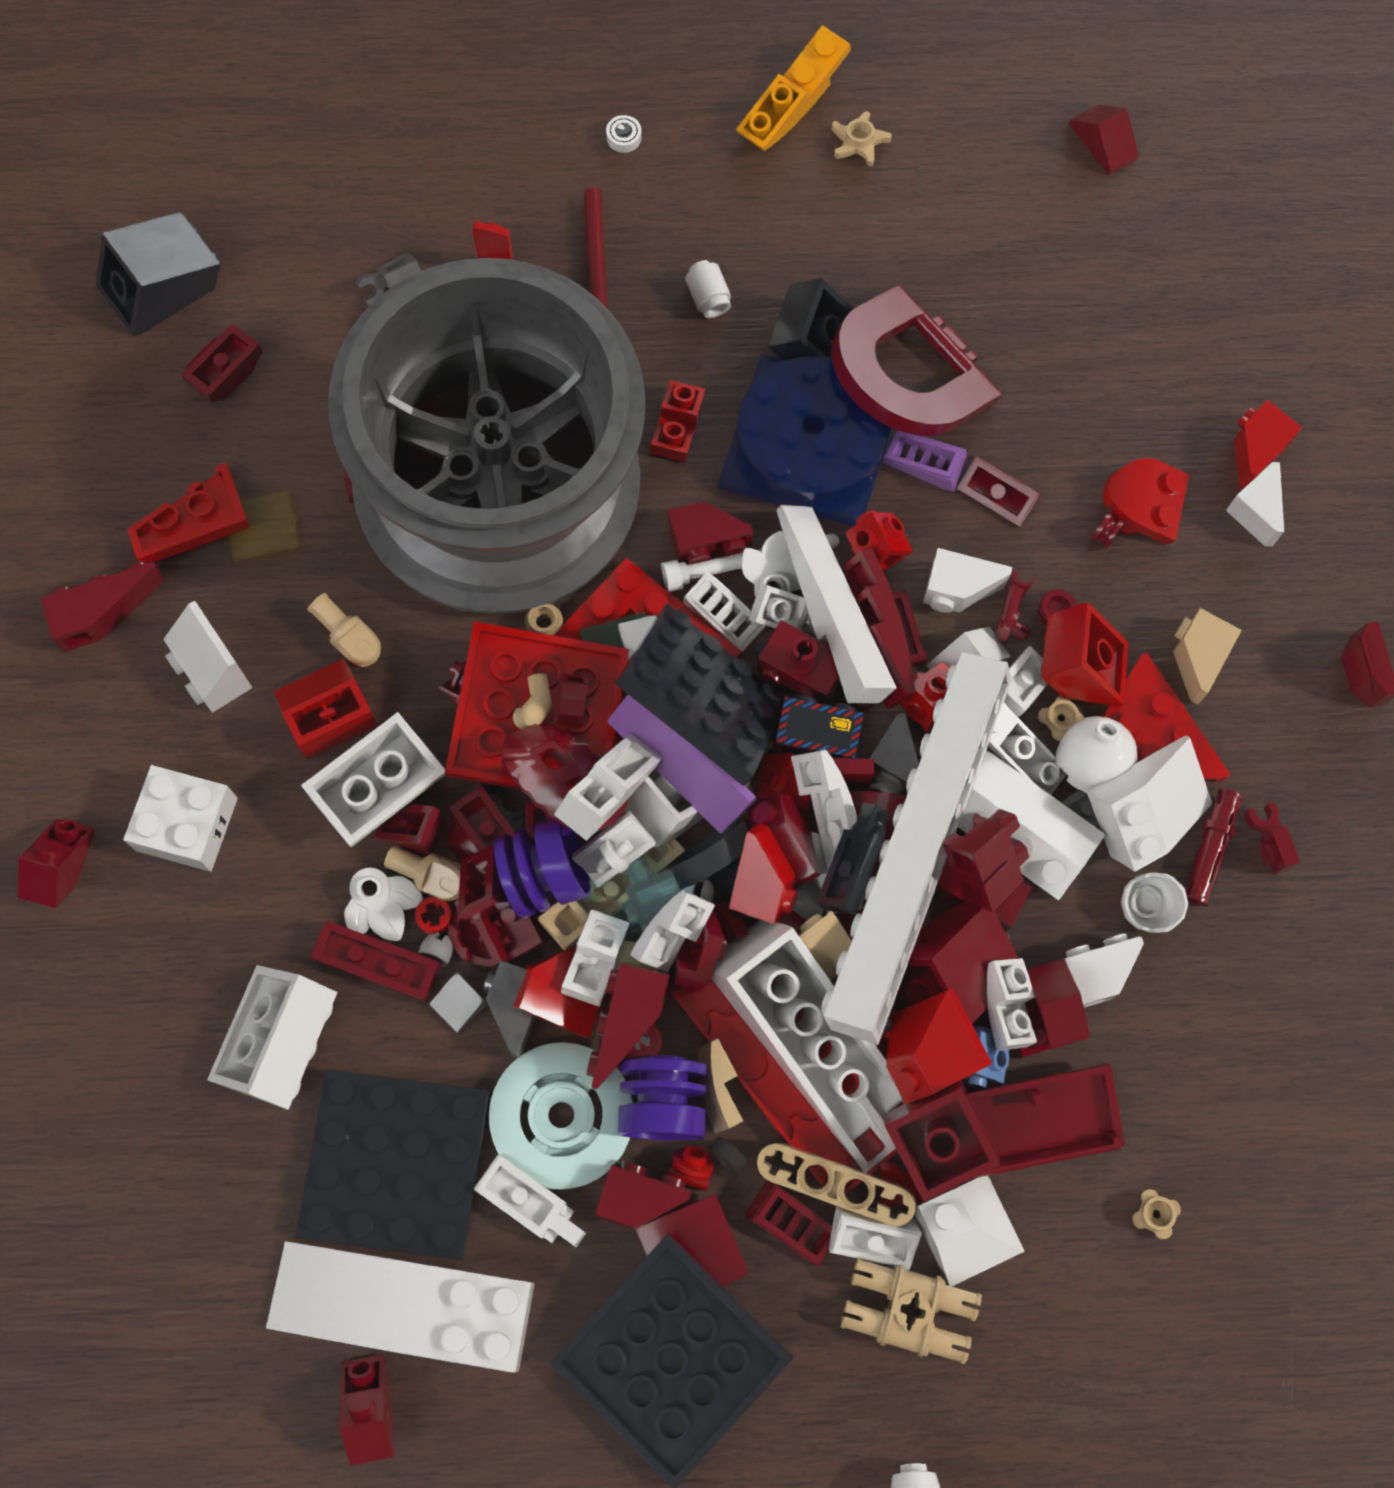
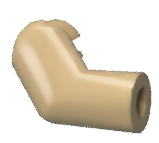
[513,673,552,729]

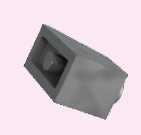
[483,961,536,1059]

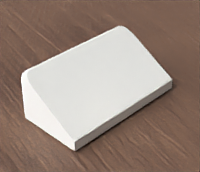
[829,1206,922,1270]

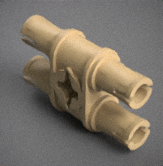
[840,1258,982,1365]

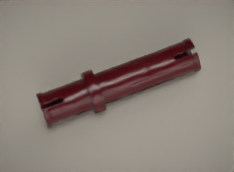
[1185,789,1243,907]

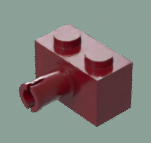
[756,620,840,705]

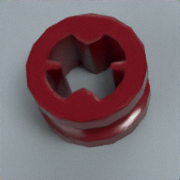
[1091,512,1125,550]

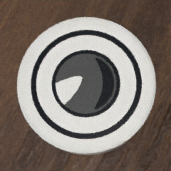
[606,115,641,153]

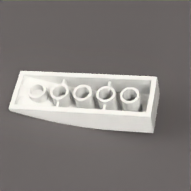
[266,1241,535,1373]

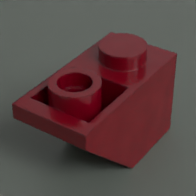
[667,501,753,564]
[17,818,95,908]
[595,1161,691,1230]
[339,1354,394,1466]

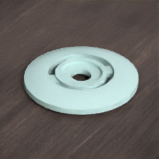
[489,1042,633,1190]

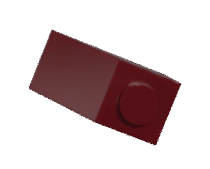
[748,791,820,890]

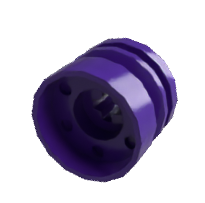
[494,819,591,918]
[618,1055,707,1140]

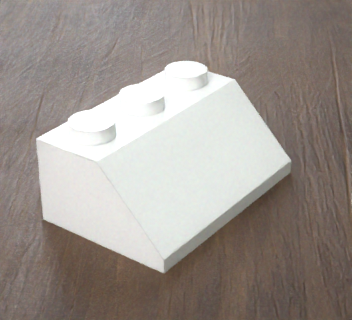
[301,712,445,847]
[207,965,337,1110]

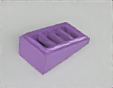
[883,430,968,492]

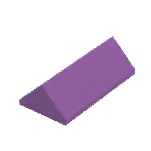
[607,695,756,834]

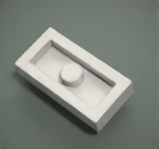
[1004,646,1048,717]

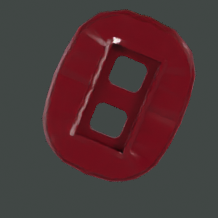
[501,723,629,831]

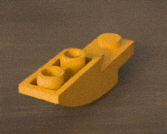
[736,25,851,151]

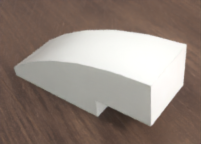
[554,733,663,841]

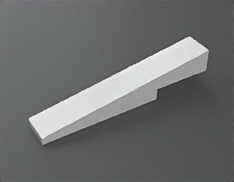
[776,505,896,703]

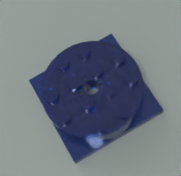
[718,354,891,526]

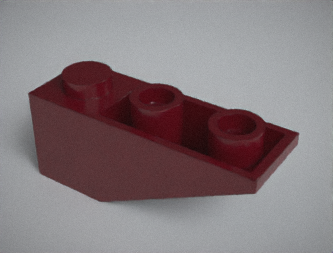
[40,561,165,652]
[586,962,671,1089]

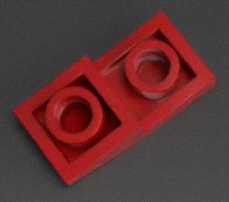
[650,380,706,463]

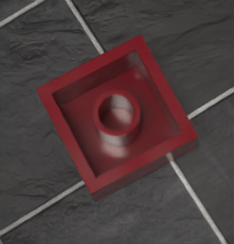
[884,1080,1001,1202]

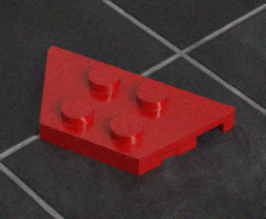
[1103,652,1231,782]

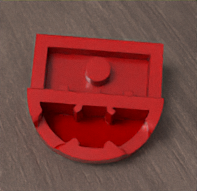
[1103,458,1189,545]

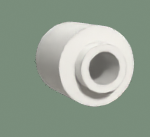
[685,260,731,318]

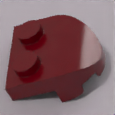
[448,898,548,966]
[664,908,727,994]

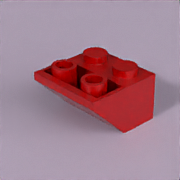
[273,658,378,760]

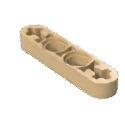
[757,1143,916,1226]

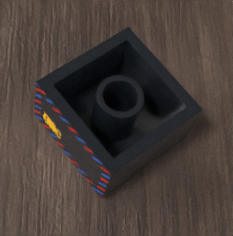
[773,695,864,759]

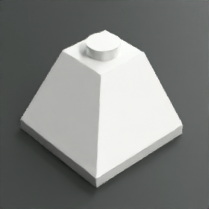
[914,1176,1025,1286]

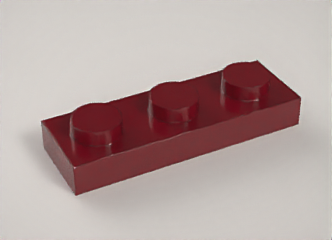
[310,920,441,1002]

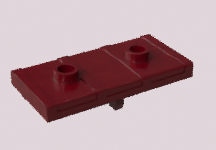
[967,1063,1125,1179]

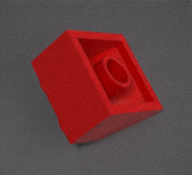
[1041,602,1129,707]

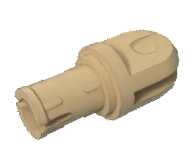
[308,593,381,667]
[384,845,460,901]

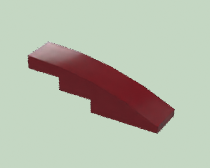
[841,547,915,709]

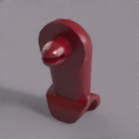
[996,569,1035,643]

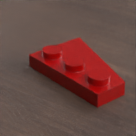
[127,461,250,563]

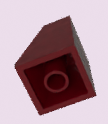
[896,902,1019,1024]

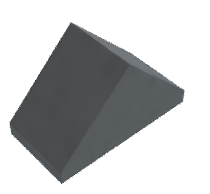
[870,713,919,795]

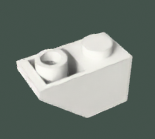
[1064,934,1144,1008]

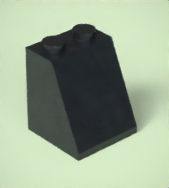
[95,212,220,337]

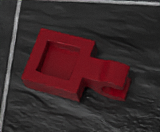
[1244,802,1300,875]

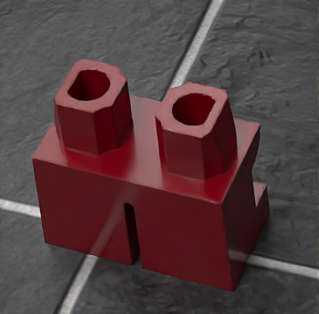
[943,809,1030,913]

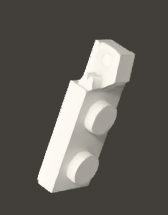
[474,1154,586,1247]

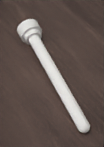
[661,534,839,592]

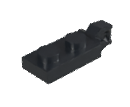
[816,803,890,915]

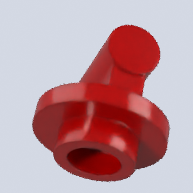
[668,1145,715,1192]

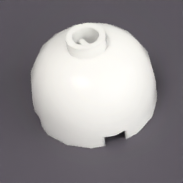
[1055,716,1138,793]

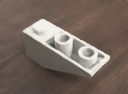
[987,703,1067,795]

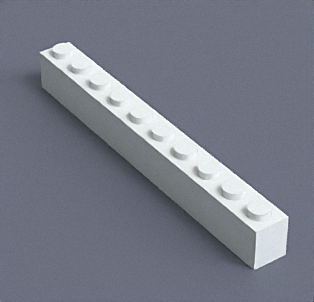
[822,652,1011,1045]

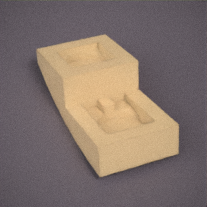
[697,1039,743,1134]

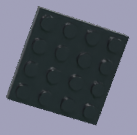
[614,603,784,786]
[295,1069,491,1261]
[550,1233,794,1488]

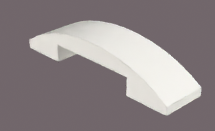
[791,750,864,914]

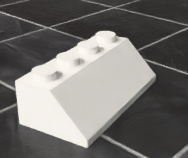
[958,749,1106,900]

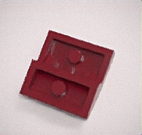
[636,1194,749,1286]

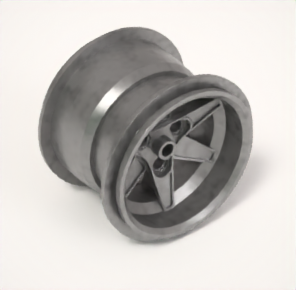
[328,258,645,614]

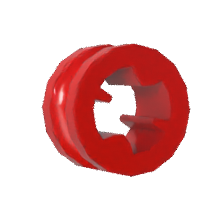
[415,897,453,935]

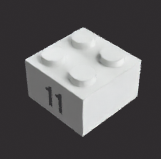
[123,765,238,872]

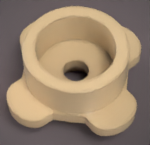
[1038,696,1084,741]
[1132,1189,1181,1239]

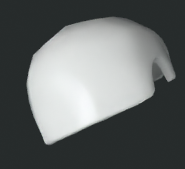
[1120,873,1188,933]

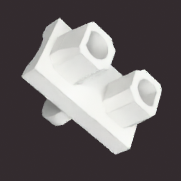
[572,811,655,887]

